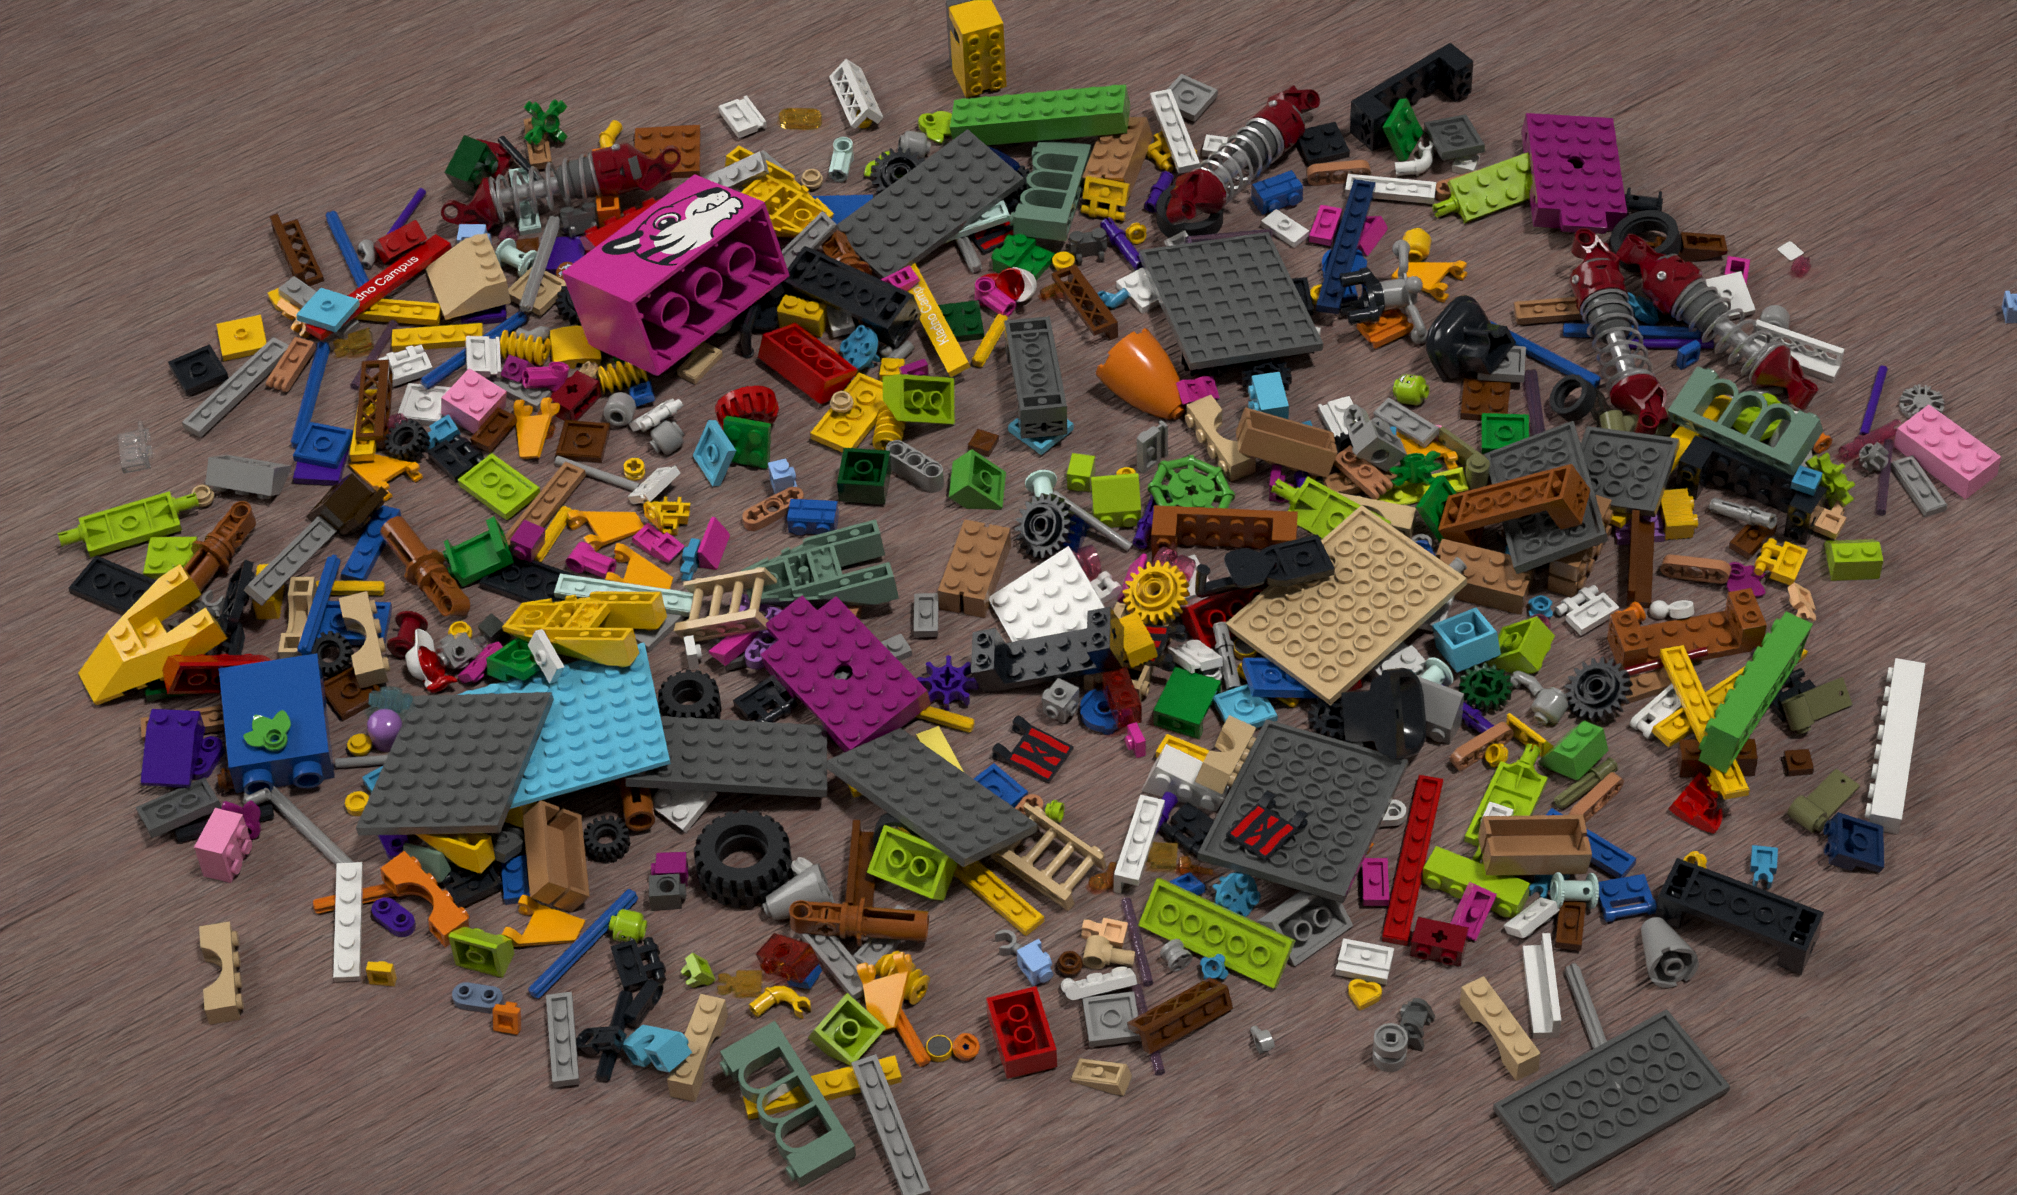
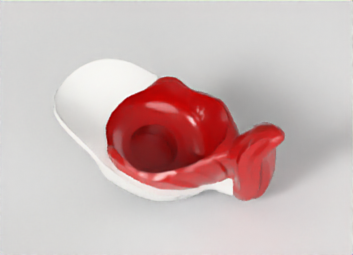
[982,267,1037,302]
[405,629,457,693]

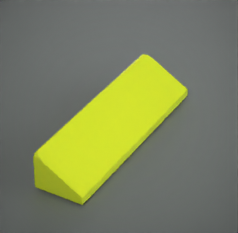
[1377,467,1469,505]

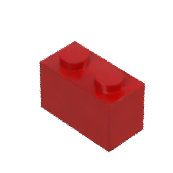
[373,220,427,264]

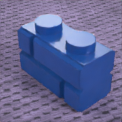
[1251,170,1303,215]
[787,499,839,535]

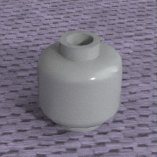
[898,131,931,159]
[1759,305,1790,336]
[604,392,636,427]
[649,420,685,455]
[1531,687,1568,725]

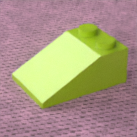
[867,825,957,901]

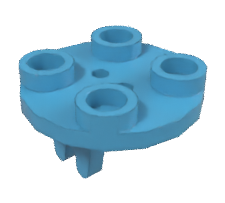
[840,325,880,371]
[1213,872,1261,917]

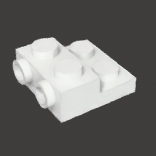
[1367,642,1426,680]

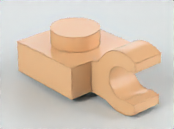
[1813,500,1846,540]
[1788,583,1816,622]
[1081,918,1128,949]

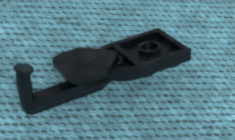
[734,283,786,358]
[1195,534,1335,598]
[206,560,255,655]

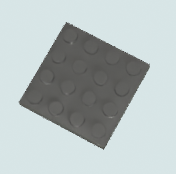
[1581,426,1680,517]

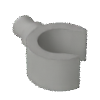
[202,590,225,621]
[995,930,1022,956]
[1250,1026,1275,1054]

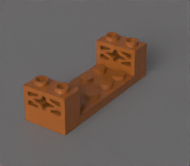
[1438,464,1591,547]
[1151,505,1298,565]
[1607,588,1767,668]

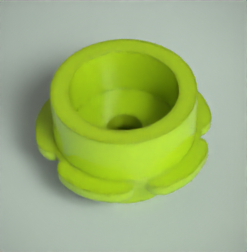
[1045,800,1065,823]

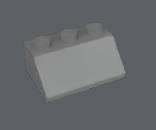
[205,454,292,499]
[1418,676,1464,745]
[1257,891,1353,966]

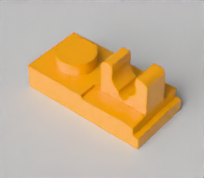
[276,298,310,338]

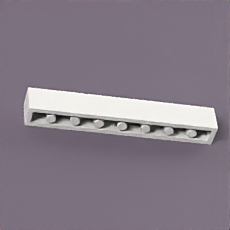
[1865,658,1925,834]

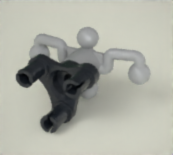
[1339,240,1428,344]

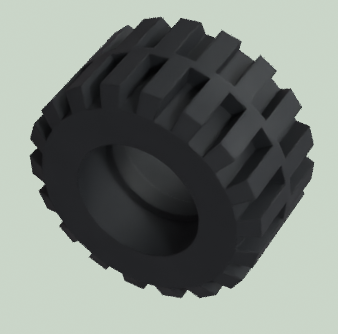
[658,670,722,719]

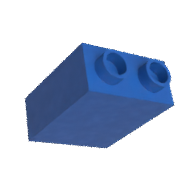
[219,653,335,795]

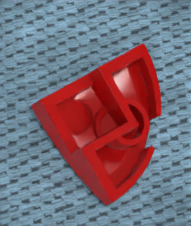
[1668,772,1723,834]

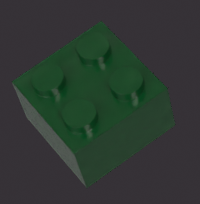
[444,135,499,196]
[837,448,892,505]

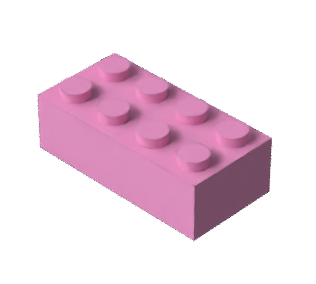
[1893,405,2001,500]

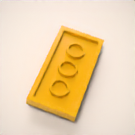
[810,373,885,453]

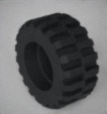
[694,810,792,908]

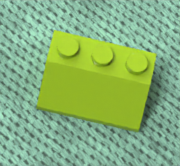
[882,374,955,424]

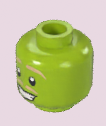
[1393,374,1429,406]
[608,909,648,944]

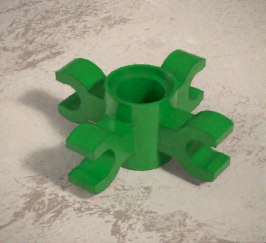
[523,99,568,145]
[1389,451,1442,486]

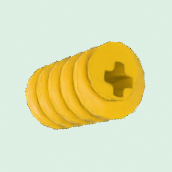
[500,330,551,366]
[598,361,648,394]
[872,404,906,450]
[875,951,930,1005]

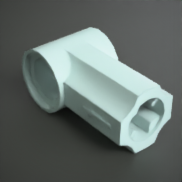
[829,137,854,182]

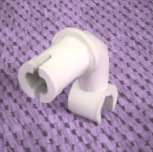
[1395,141,1434,176]

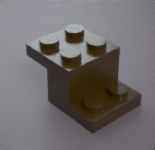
[306,473,388,536]

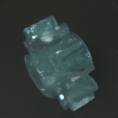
[369,686,413,714]

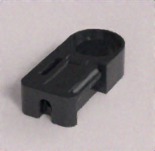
[624,979,664,1029]
[576,1026,627,1055]

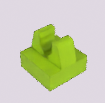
[681,953,716,988]

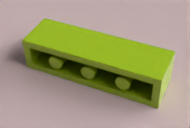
[1422,846,1530,919]

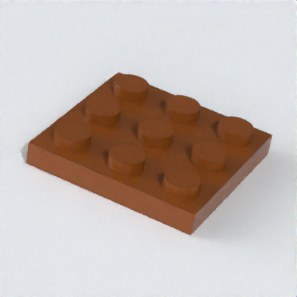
[635,125,701,178]

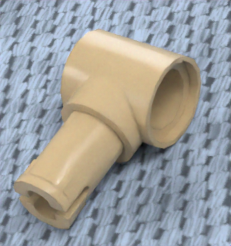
[1082,935,1136,969]

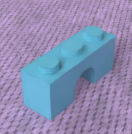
[622,1025,692,1072]

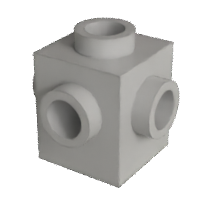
[435,632,478,670]
[1041,678,1080,723]

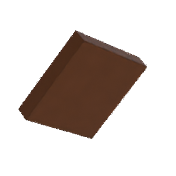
[555,420,611,463]
[324,666,385,721]

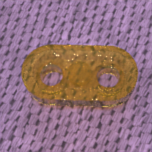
[779,108,822,130]

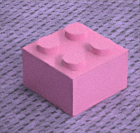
[441,368,507,434]
[194,808,252,883]

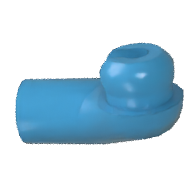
[1097,287,1131,308]

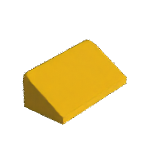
[1506,713,1553,757]

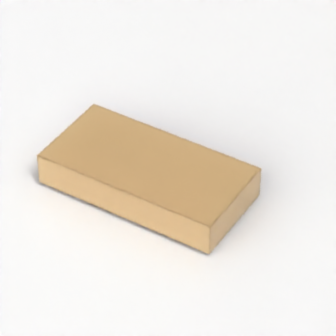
[676,342,723,385]

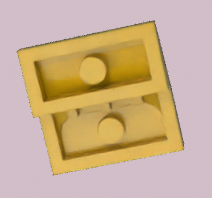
[549,326,601,369]

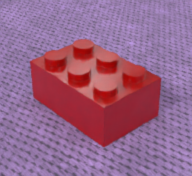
[986,986,1057,1079]

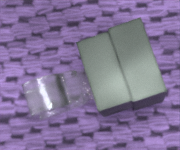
[471,613,511,655]

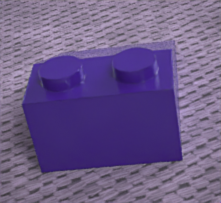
[141,709,205,788]

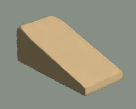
[1071,1058,1132,1096]

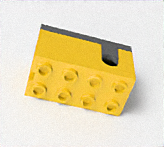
[945,0,1007,98]

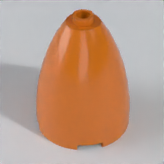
[1096,328,1185,419]

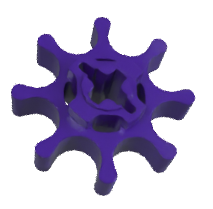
[917,655,979,711]

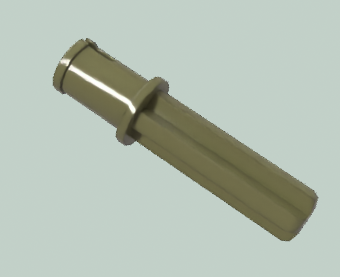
[1554,757,1619,809]

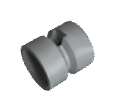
[1372,1023,1408,1072]

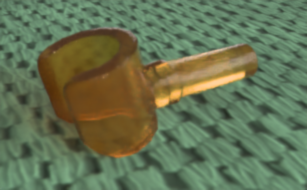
[1177,856,1213,875]

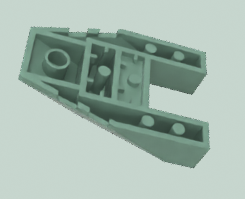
[741,519,899,608]

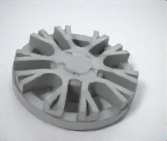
[1899,384,1944,419]

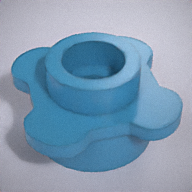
[1528,595,1553,618]
[1200,954,1228,980]

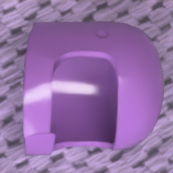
[367,709,402,752]

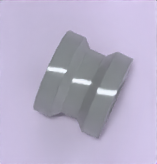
[1160,939,1192,972]

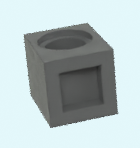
[649,874,686,911]

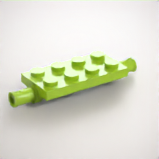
[1432,152,1533,223]
[1271,476,1391,539]
[57,491,200,557]
[1464,744,1548,865]

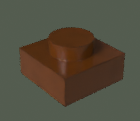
[1783,749,1814,777]

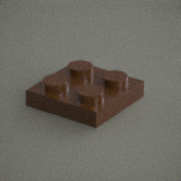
[1460,379,1511,421]

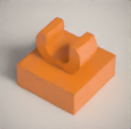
[493,1001,521,1035]

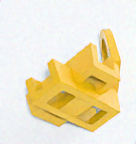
[643,496,691,536]

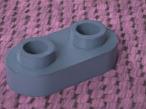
[452,982,504,1013]

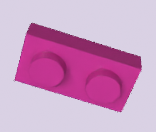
[1309,205,1342,246]
[457,641,503,683]
[1362,858,1389,906]

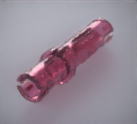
[1838,419,1901,460]

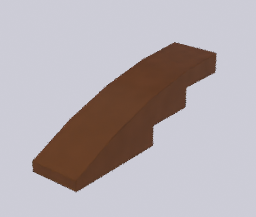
[1646,232,1728,262]

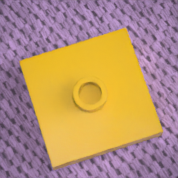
[216,315,267,361]

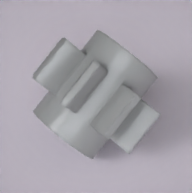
[1858,442,1889,473]

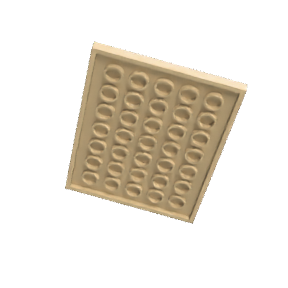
[1226,505,1467,705]

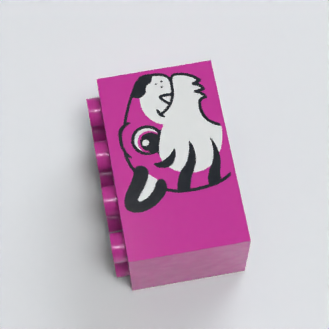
[562,174,790,376]

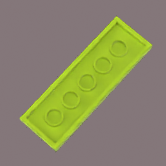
[1138,878,1296,989]

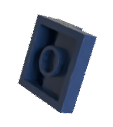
[1823,812,1884,873]

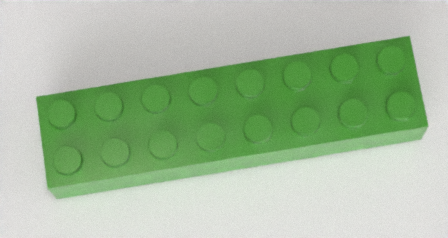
[950,85,1130,145]
[1698,611,1813,773]

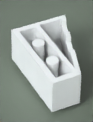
[1142,744,1229,812]

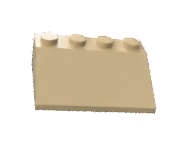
[426,233,511,320]

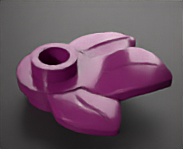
[1726,562,1766,598]
[221,800,261,840]

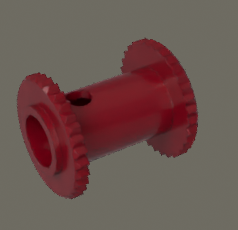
[387,611,428,659]

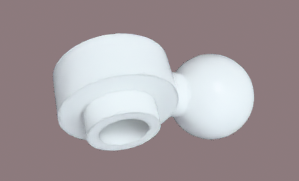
[1649,600,1694,620]

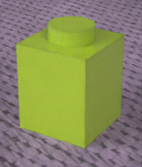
[1067,453,1096,492]

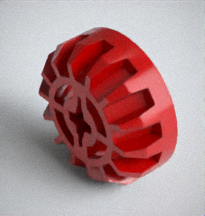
[715,386,779,430]

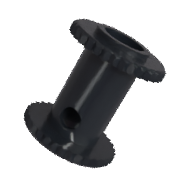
[1625,187,1663,217]

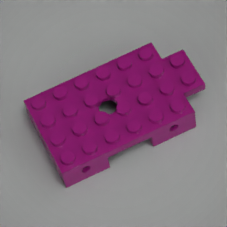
[1521,113,1627,234]
[760,595,931,753]

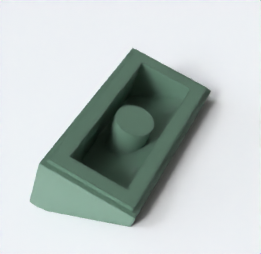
[403,843,452,882]

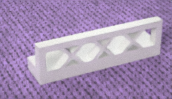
[829,59,883,129]
[1754,320,1844,383]
[1114,795,1165,893]
[1522,933,1561,1039]

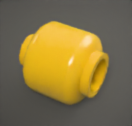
[1402,228,1432,262]

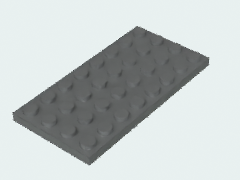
[837,129,1025,279]
[1485,421,1609,574]
[625,716,827,797]
[826,728,1038,867]
[1493,1009,1730,1189]

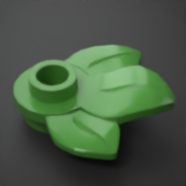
[243,710,291,751]

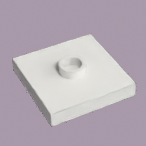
[1706,271,1755,320]

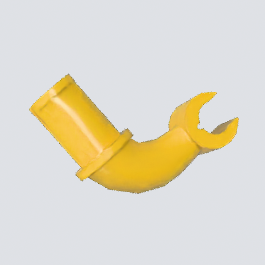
[599,120,623,148]
[748,986,811,1019]

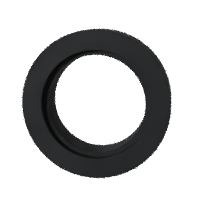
[1157,184,1223,243]
[1610,210,1682,273]

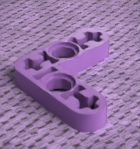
[730,594,782,669]

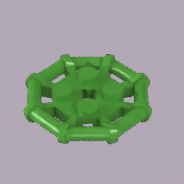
[1148,454,1235,509]

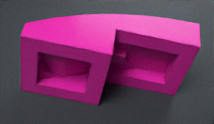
[1176,376,1220,405]
[632,523,685,563]

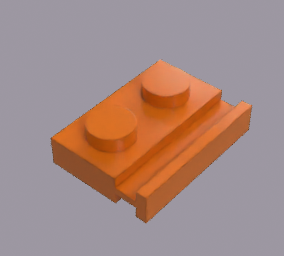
[1357,309,1413,349]

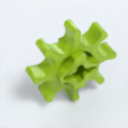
[1805,452,1855,509]

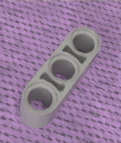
[886,440,944,493]

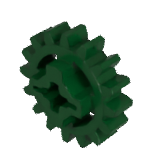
[1459,663,1513,713]

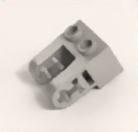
[1343,404,1407,472]

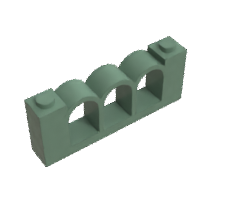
[1010,140,1091,241]
[1668,366,1823,476]
[719,1021,856,1187]

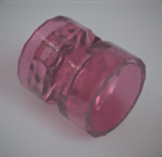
[1072,544,1102,578]
[1152,547,1196,583]

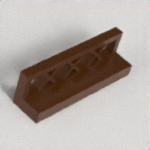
[269,213,324,286]
[1051,264,1118,340]
[355,359,394,449]
[1626,510,1655,608]
[845,820,876,907]
[1127,977,1233,1054]

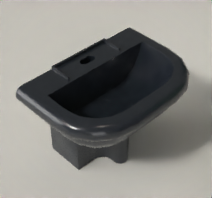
[1426,295,1516,381]
[1341,668,1426,760]

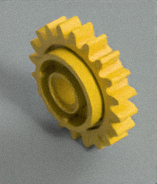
[1123,560,1190,625]

